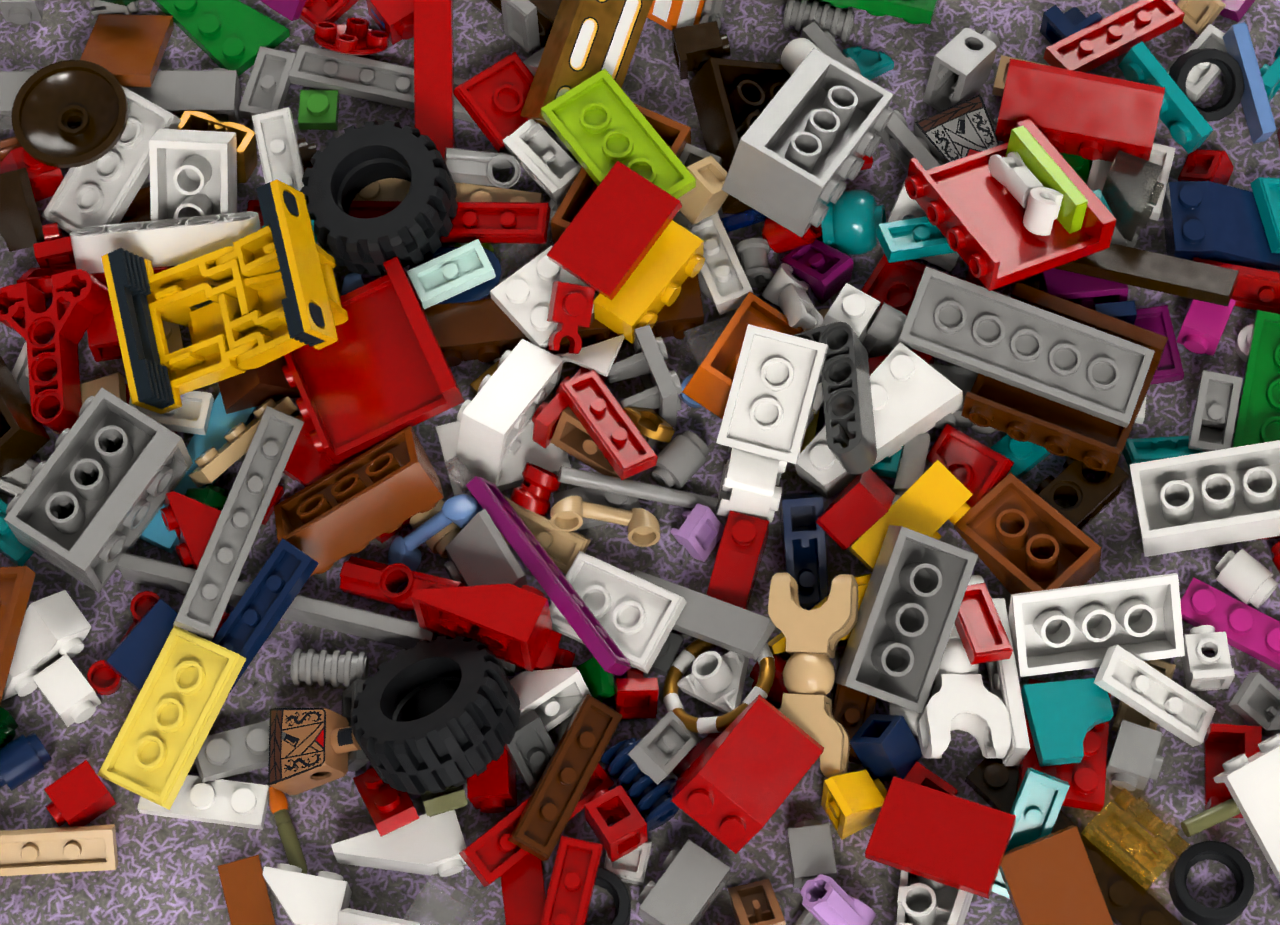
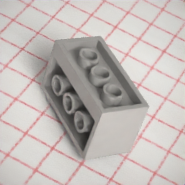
[722,48,894,237]
[4,387,193,593]

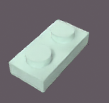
[406,239,496,310]

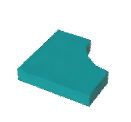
[1021,678,1114,767]

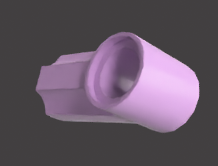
[800,874,876,925]

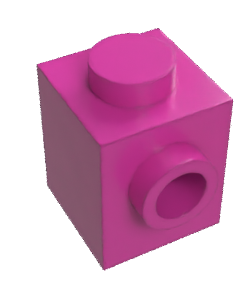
[1176,299,1236,357]

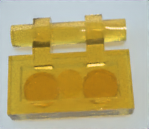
[1081,788,1190,891]

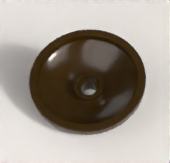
[11,60,128,168]

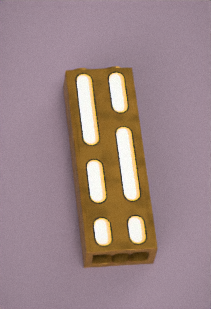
[520,0,653,129]

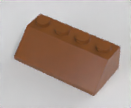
[274,426,444,576]

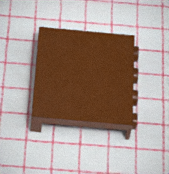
[961,282,1168,474]

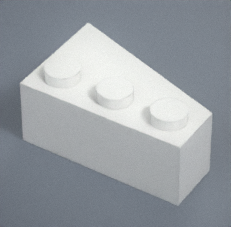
[454,339,564,485]

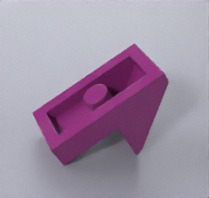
[781,239,854,304]

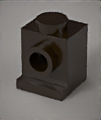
[672,21,730,80]

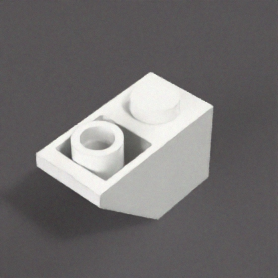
[262,863,352,925]

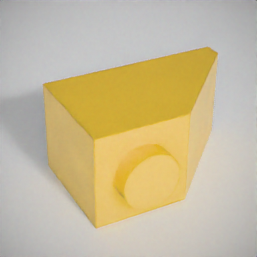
[821,769,887,840]

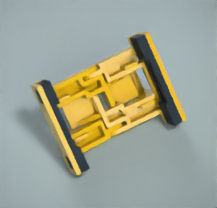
[101,179,348,414]

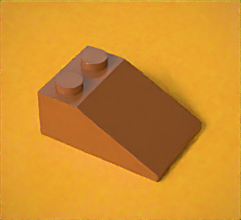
[954,472,1102,594]

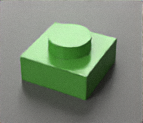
[298,90,340,130]

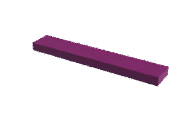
[466,476,631,677]

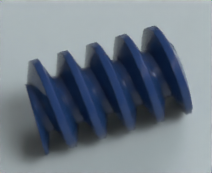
[601,738,679,831]

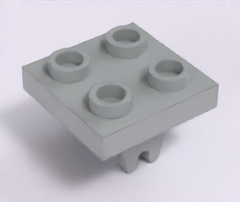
[607,324,682,427]

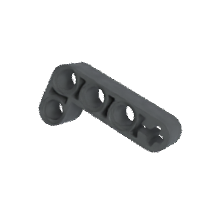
[793,322,877,475]

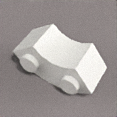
[2,590,91,701]

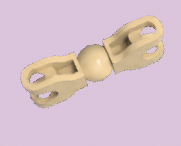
[768,572,858,778]

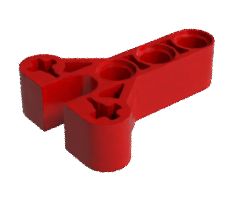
[0,269,110,434]

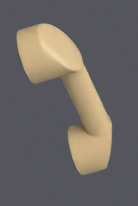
[550,496,660,547]

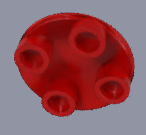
[314,18,389,56]

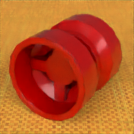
[509,462,561,516]

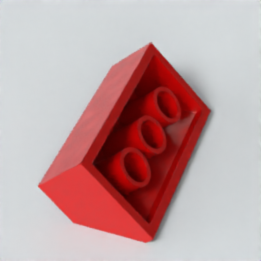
[995,59,1165,169]

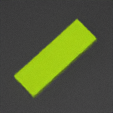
[1005,126,1088,234]

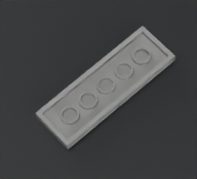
[897,266,1155,428]

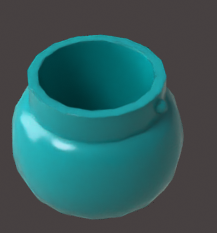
[821,189,886,255]

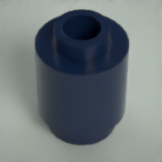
[0,732,52,791]

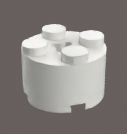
[716,447,787,523]

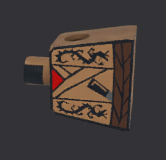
[268,708,362,795]

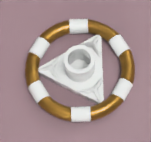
[663,639,775,734]

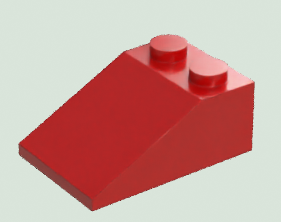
[411,583,553,672]
[671,695,824,854]

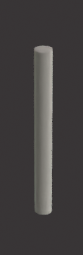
[558,466,718,513]

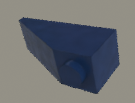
[780,492,829,610]

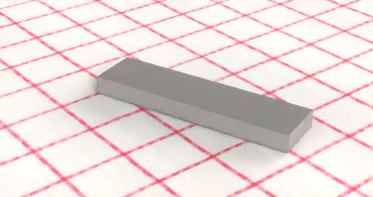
[633,570,776,660]

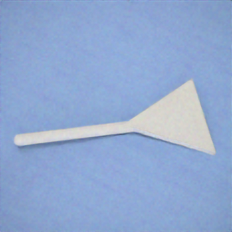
[493,334,625,377]

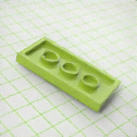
[541,68,696,199]

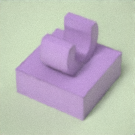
[670,503,724,562]

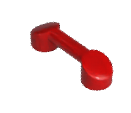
[87,591,160,695]

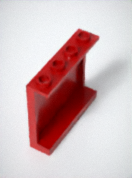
[905,118,1117,291]
[281,256,465,464]

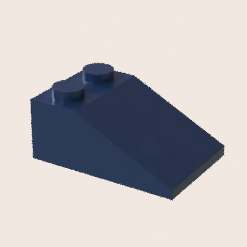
[1162,181,1280,270]

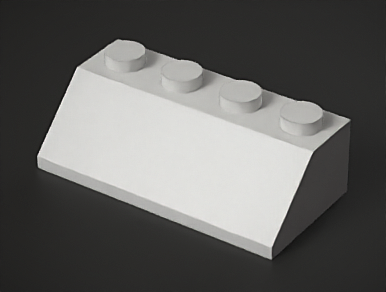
[1008,573,1185,677]

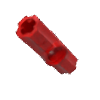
[339,556,464,611]

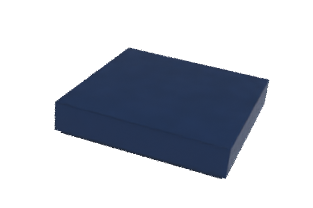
[104,598,209,692]

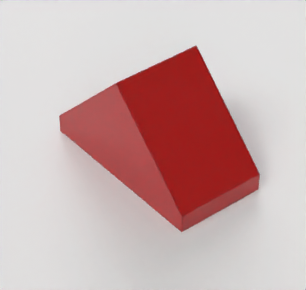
[815,469,895,550]

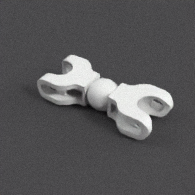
[917,575,1011,759]

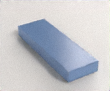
[1223,22,1277,144]

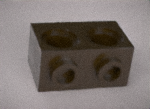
[1035,457,1129,530]

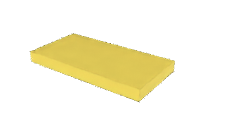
[97,625,246,810]

